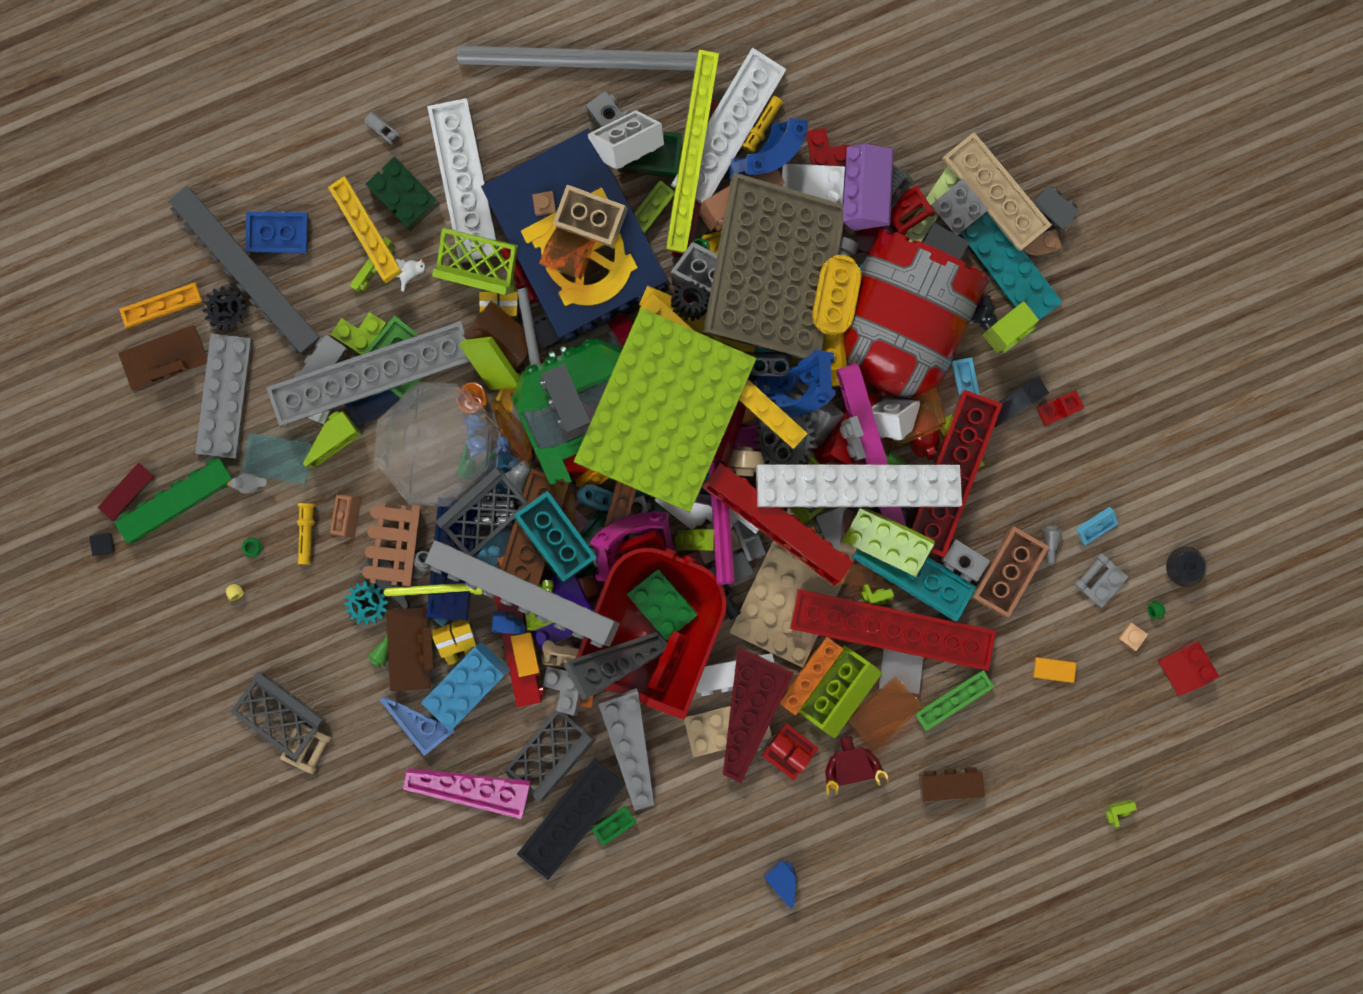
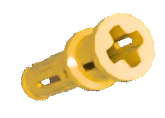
[740,96,783,154]
[297,503,316,565]

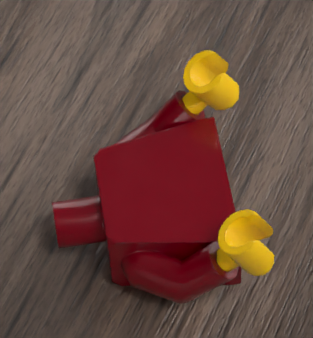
[825,736,889,795]

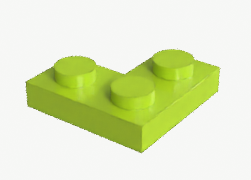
[330,312,387,355]

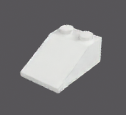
[782,164,845,204]

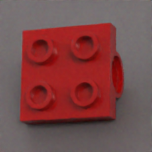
[761,723,819,780]

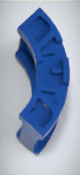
[729,118,809,180]
[756,349,835,418]

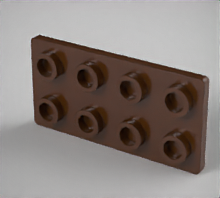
[119,325,207,390]
[386,607,433,691]

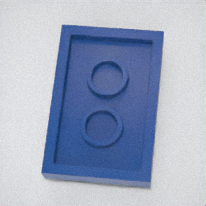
[245,212,308,254]

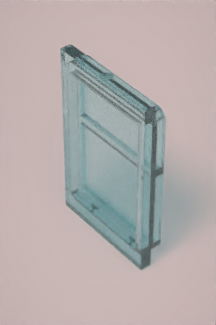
[241,433,313,484]

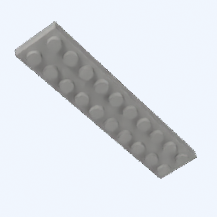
[266,321,470,427]

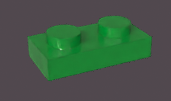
[592,805,637,846]

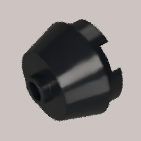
[1166,546,1207,587]

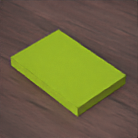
[459,337,520,390]

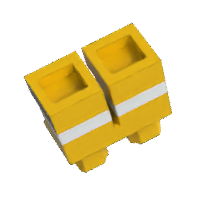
[479,292,519,320]
[432,617,476,665]

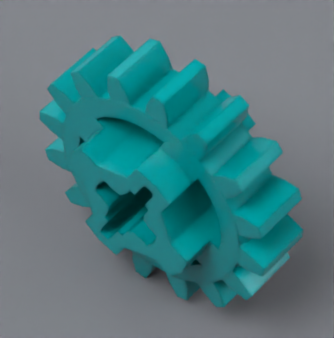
[344,581,389,625]

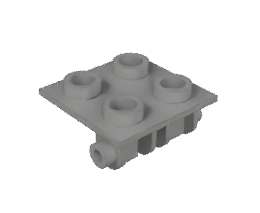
[931,179,988,235]

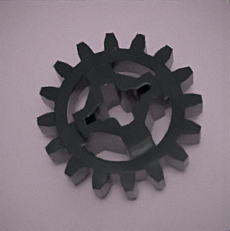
[202,286,248,331]

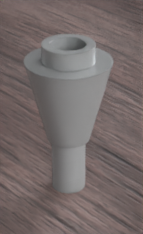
[1042,525,1062,563]

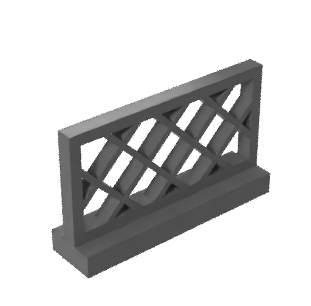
[435,467,530,556]
[230,672,327,760]
[505,710,596,802]

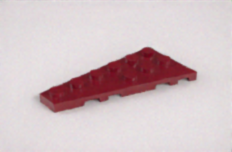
[723,646,794,783]

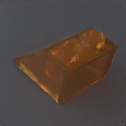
[539,227,595,280]

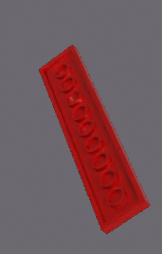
[789,589,996,671]

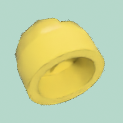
[226,584,244,601]

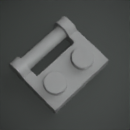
[1074,553,1128,608]

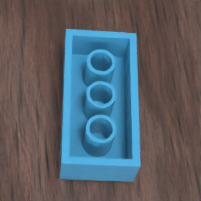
[421,642,510,732]

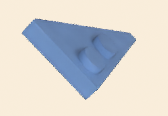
[380,697,456,756]

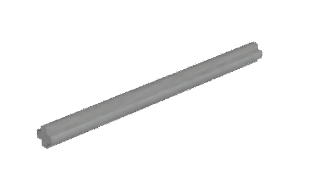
[457,46,698,71]

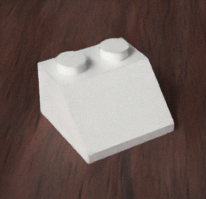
[871,398,920,440]

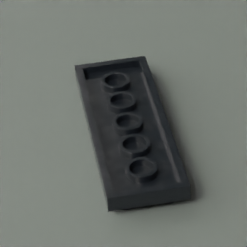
[517,758,626,880]

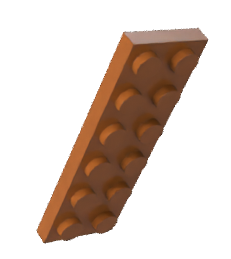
[500,469,570,586]

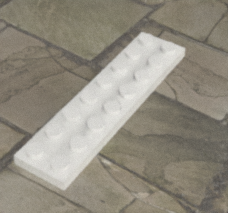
[671,48,786,204]
[427,98,498,264]

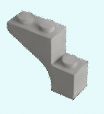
[813,507,847,551]

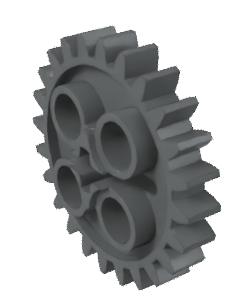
[754,414,819,465]

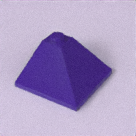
[531,575,593,650]

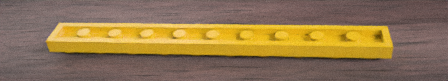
[639,294,808,449]

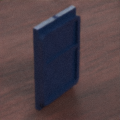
[345,390,414,428]

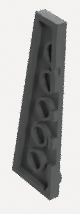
[564,632,667,701]

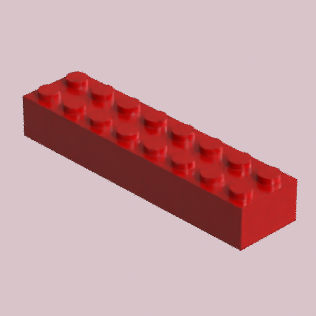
[910,390,1002,557]

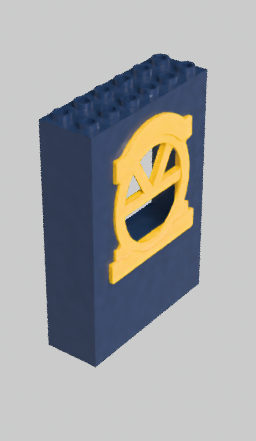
[481,128,671,342]

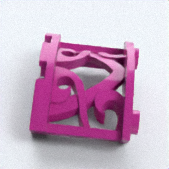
[590,511,676,582]

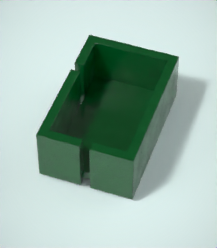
[617,131,682,178]
[366,156,439,232]

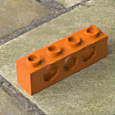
[779,637,843,715]

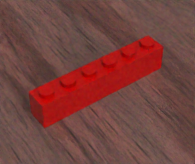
[494,595,545,707]

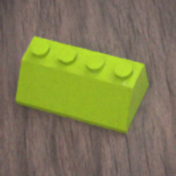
[798,645,883,739]

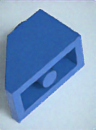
[763,859,796,909]

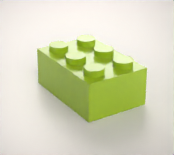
[982,301,1039,353]

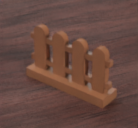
[362,503,420,587]

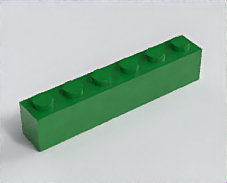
[115,458,235,544]

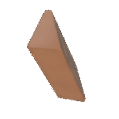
[330,494,361,538]

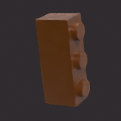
[919,767,985,802]

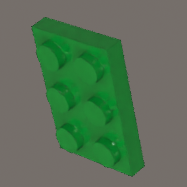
[627,567,698,640]

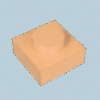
[1118,622,1148,651]

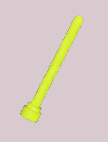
[384,583,483,596]

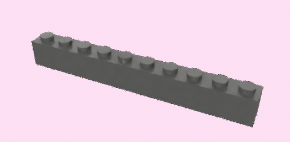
[168,186,320,355]

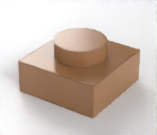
[532,191,557,216]

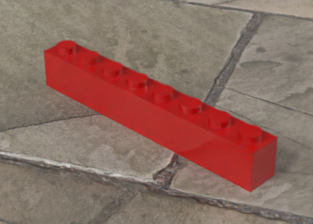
[702,463,854,586]

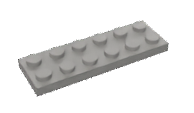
[195,334,253,459]

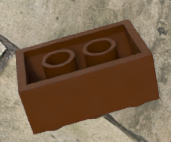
[463,301,538,370]

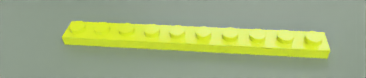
[665,50,719,253]

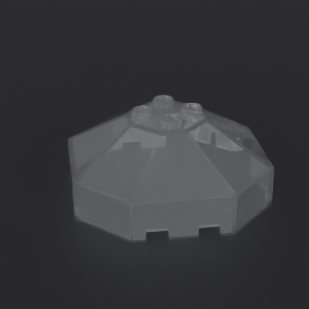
[374,382,500,508]

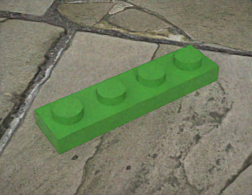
[914,670,994,731]

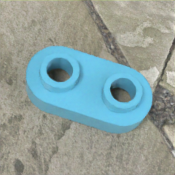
[578,484,613,512]

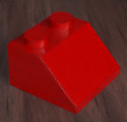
[1158,640,1219,696]

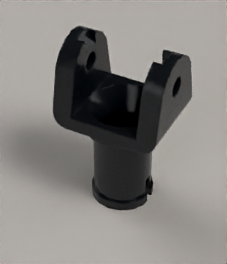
[724,584,741,620]

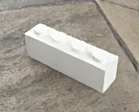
[696,653,774,696]

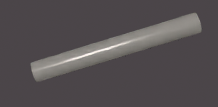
[517,288,541,365]

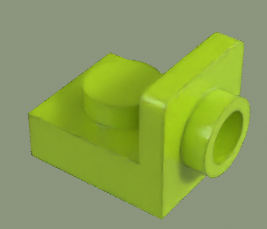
[860,584,894,606]
[1105,800,1137,828]

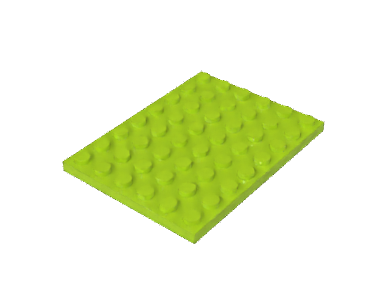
[574,308,756,513]

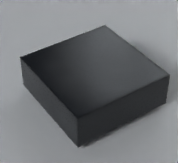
[89,533,114,556]

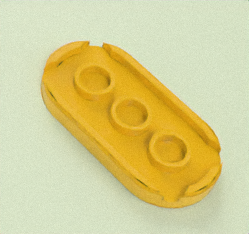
[812,255,861,336]

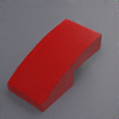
[1036,390,1084,426]

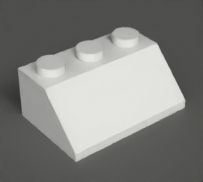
[588,110,664,169]

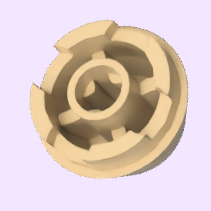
[728,447,765,477]

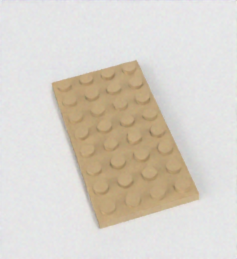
[729,507,857,668]

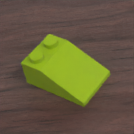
[303,411,363,469]

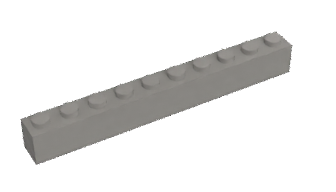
[424,540,620,648]

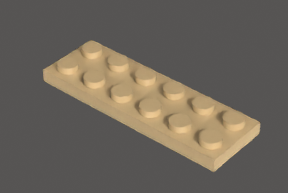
[942,132,1052,252]

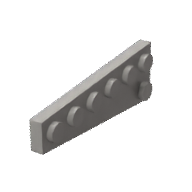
[598,688,654,811]

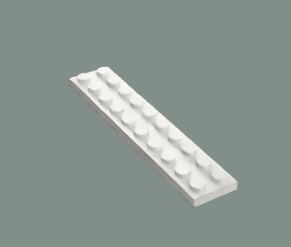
[756,465,962,507]

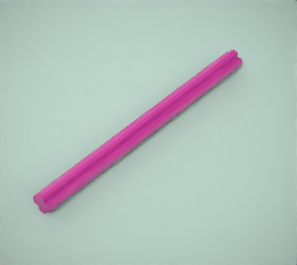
[709,462,735,585]

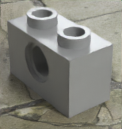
[586,91,627,128]
[940,539,990,583]

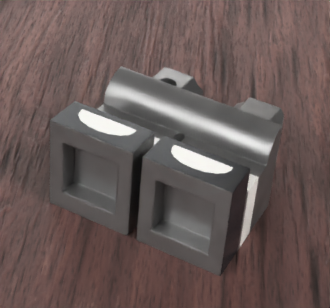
[475,493,517,532]

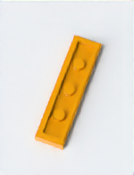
[119,282,203,329]

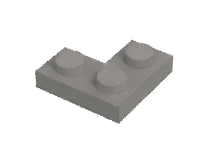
[840,416,866,462]
[543,666,581,716]

